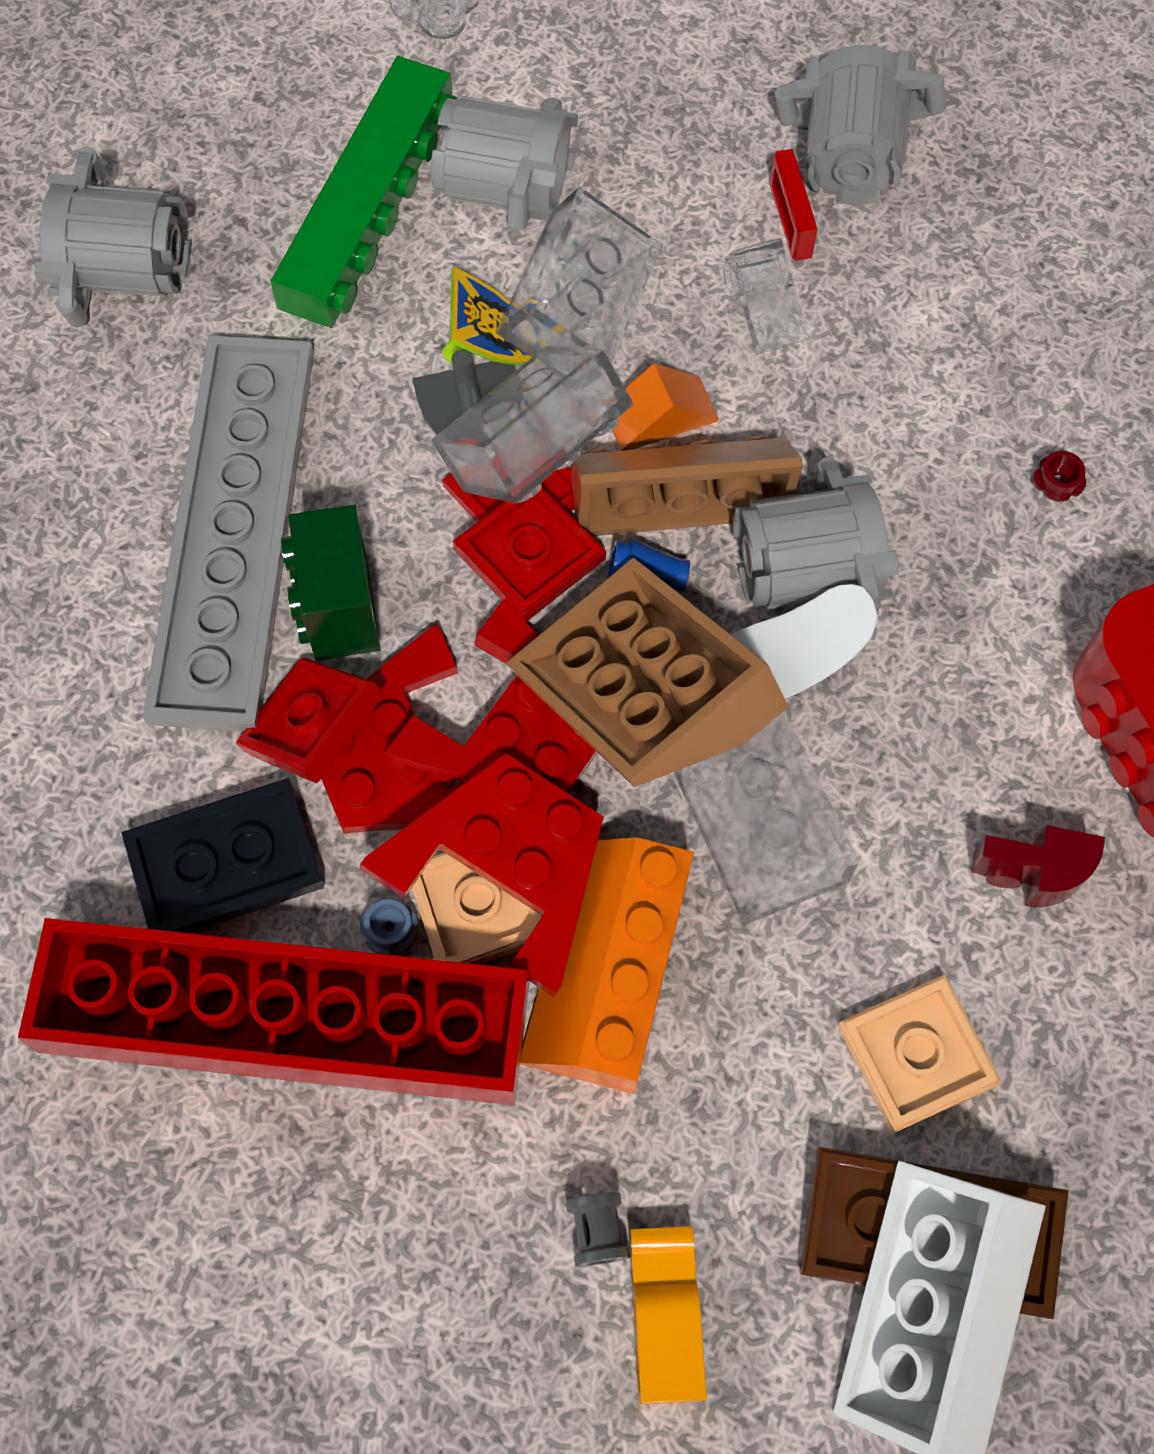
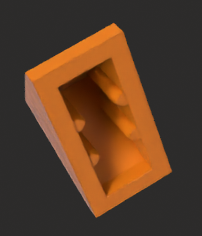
[603,363,719,451]

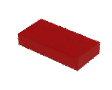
[769,149,818,261]

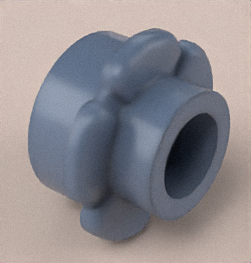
[360,898,418,955]

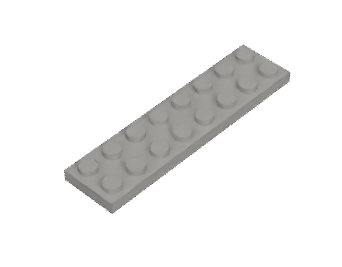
[142,335,314,732]

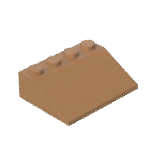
[506,557,788,787]

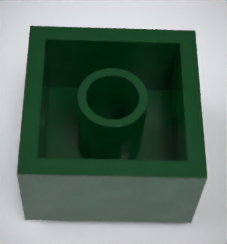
[281,504,381,661]

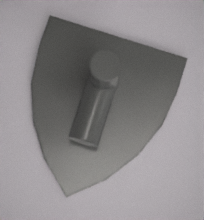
[413,350,520,464]

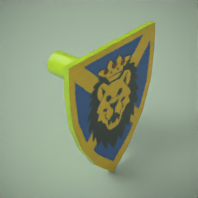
[442,266,553,365]

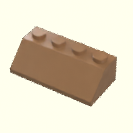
[571,436,803,536]

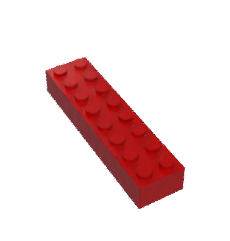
[18,918,529,1106]

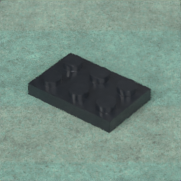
[121,778,324,933]

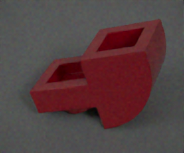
[971,825,1105,908]

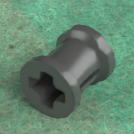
[566,1192,630,1267]

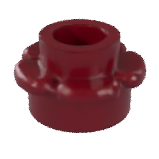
[1033,451,1086,502]

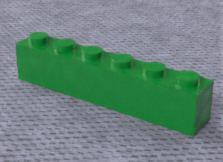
[270,55,457,328]

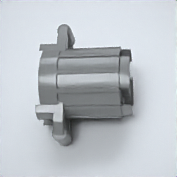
[775,45,946,205]
[431,96,578,230]
[34,147,190,327]
[733,458,899,615]

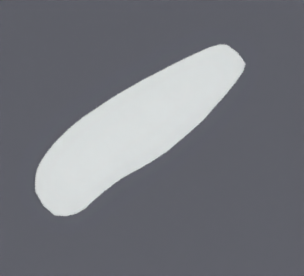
[731,584,878,699]

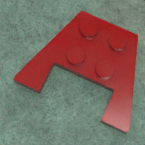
[383,601,597,794]
[321,625,466,834]
[360,753,604,997]

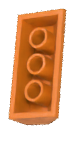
[520,837,694,1094]

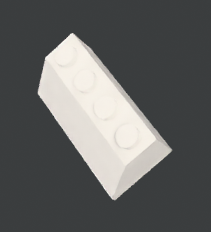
[833,1161,1046,1454]

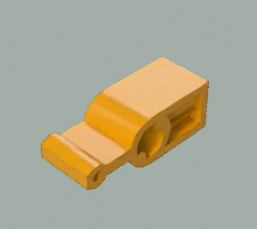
[630,1226,707,1405]

